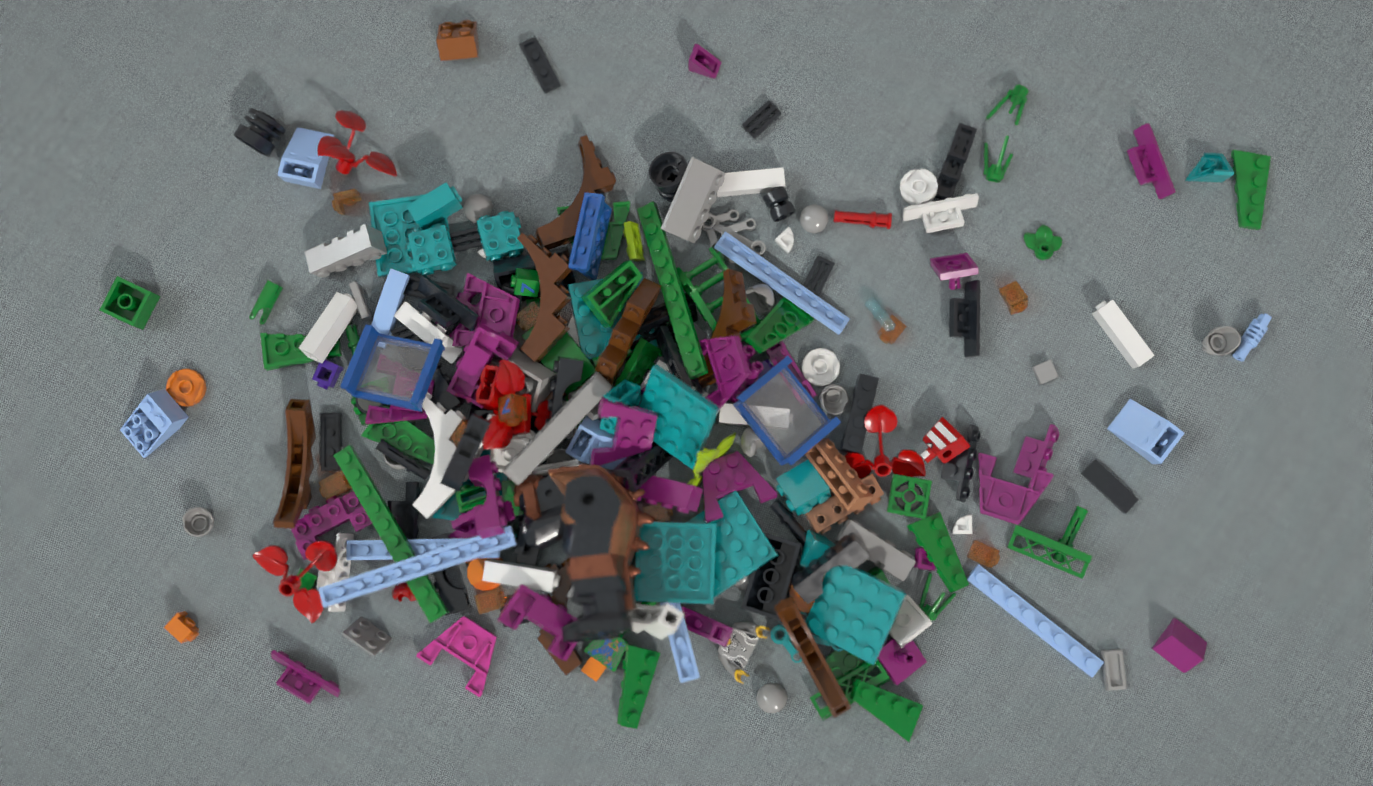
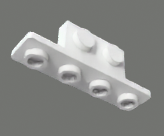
[902,193,979,233]
[394,302,463,364]
[317,533,354,612]

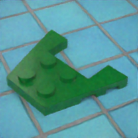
[557,201,631,261]

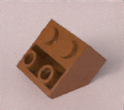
[436,20,479,61]

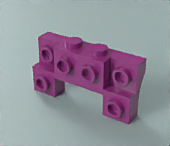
[446,324,519,408]
[290,491,373,560]
[497,584,578,661]

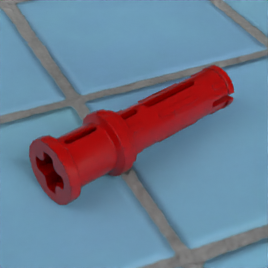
[833,210,892,230]

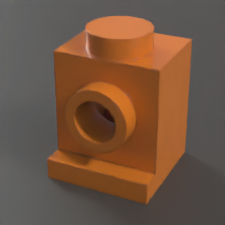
[164,611,199,643]

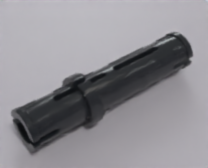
[375,438,432,481]
[769,499,807,547]

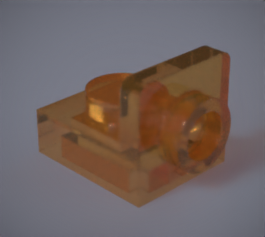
[332,189,361,216]
[999,281,1028,315]
[877,315,907,345]
[967,540,1000,568]

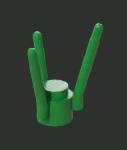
[986,84,1029,126]
[983,135,1013,183]
[918,573,956,622]

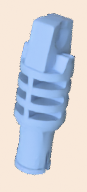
[1232,313,1272,362]

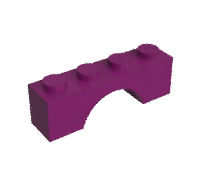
[468,455,507,539]

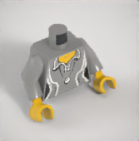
[717,621,770,684]

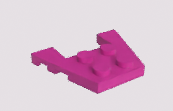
[416,615,497,698]

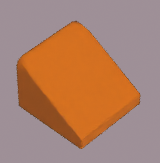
[581,656,607,682]

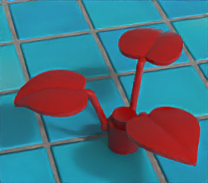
[317,110,397,177]
[482,360,550,449]
[844,405,926,479]
[252,541,338,624]

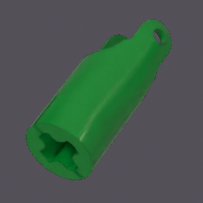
[249,280,283,325]

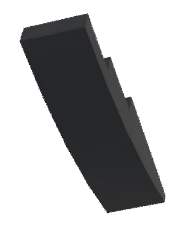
[935,123,977,200]

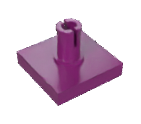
[930,252,979,290]
[878,637,927,685]

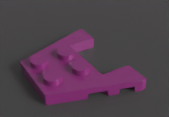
[452,273,520,348]
[699,336,751,411]
[365,354,434,424]
[590,398,657,466]
[702,451,777,523]
[978,452,1054,525]

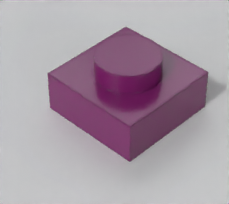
[914,548,935,571]

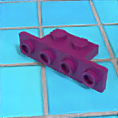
[1127,123,1176,199]
[1013,424,1059,488]
[450,500,515,539]
[271,650,340,705]

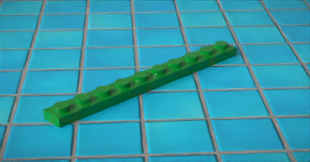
[637,201,709,380]
[333,445,449,623]

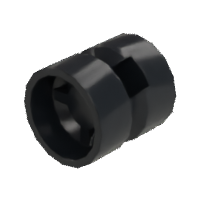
[763,187,796,222]

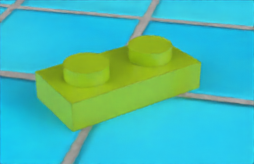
[623,221,645,262]

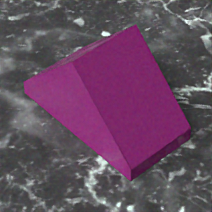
[688,44,722,79]

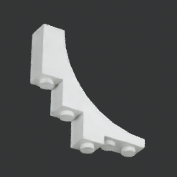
[412,392,467,519]
[566,585,684,640]

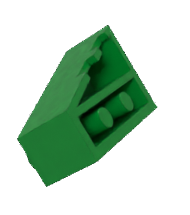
[581,260,643,328]

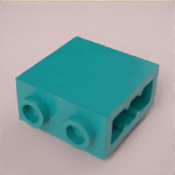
[476,211,524,262]
[406,224,457,276]
[600,380,642,435]
[776,459,831,516]

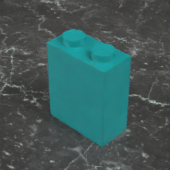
[406,182,463,230]

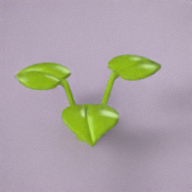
[687,432,736,487]

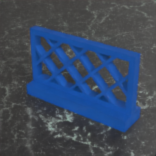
[568,192,612,281]

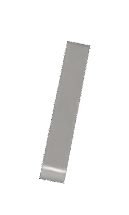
[503,372,612,485]

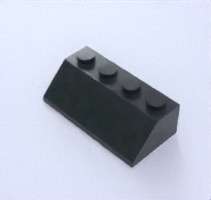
[493,246,576,301]
[741,533,802,620]

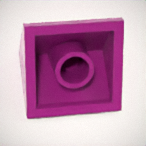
[1151,618,1207,673]

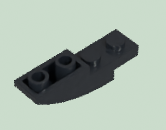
[440,413,491,491]

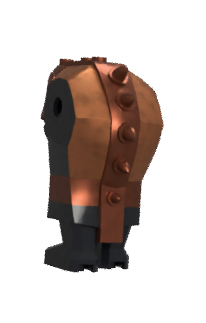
[514,464,654,643]

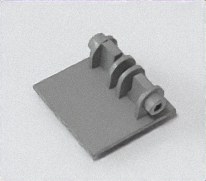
[342,617,392,657]

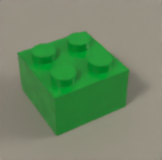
[99,276,160,330]

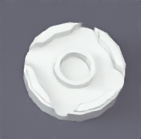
[900,169,938,205]
[801,348,840,386]

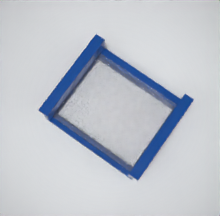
[340,325,445,412]
[732,356,841,466]

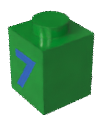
[511,268,540,297]

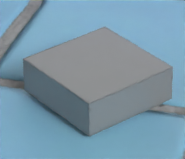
[1032,359,1059,385]

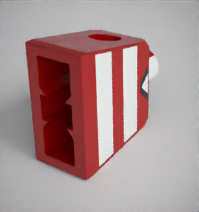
[920,417,970,464]

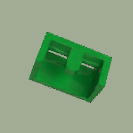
[455,485,487,514]

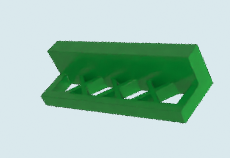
[1007,525,1093,579]
[810,659,890,721]

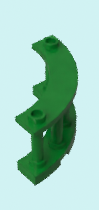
[677,247,762,343]

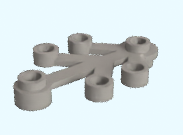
[701,209,766,263]

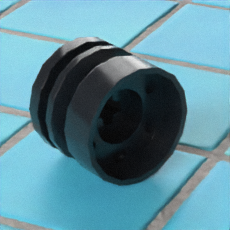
[233,108,286,157]
[649,151,688,202]

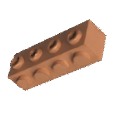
[805,438,873,511]
[805,474,884,534]

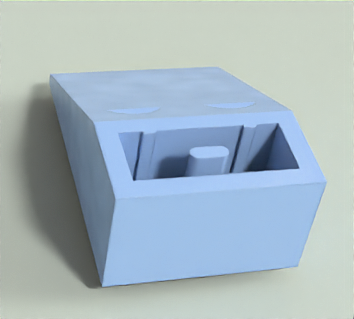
[277,127,334,189]
[120,389,189,458]
[1107,399,1184,465]
[565,416,627,470]

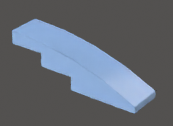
[371,269,410,349]

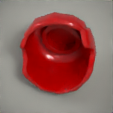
[392,582,416,602]

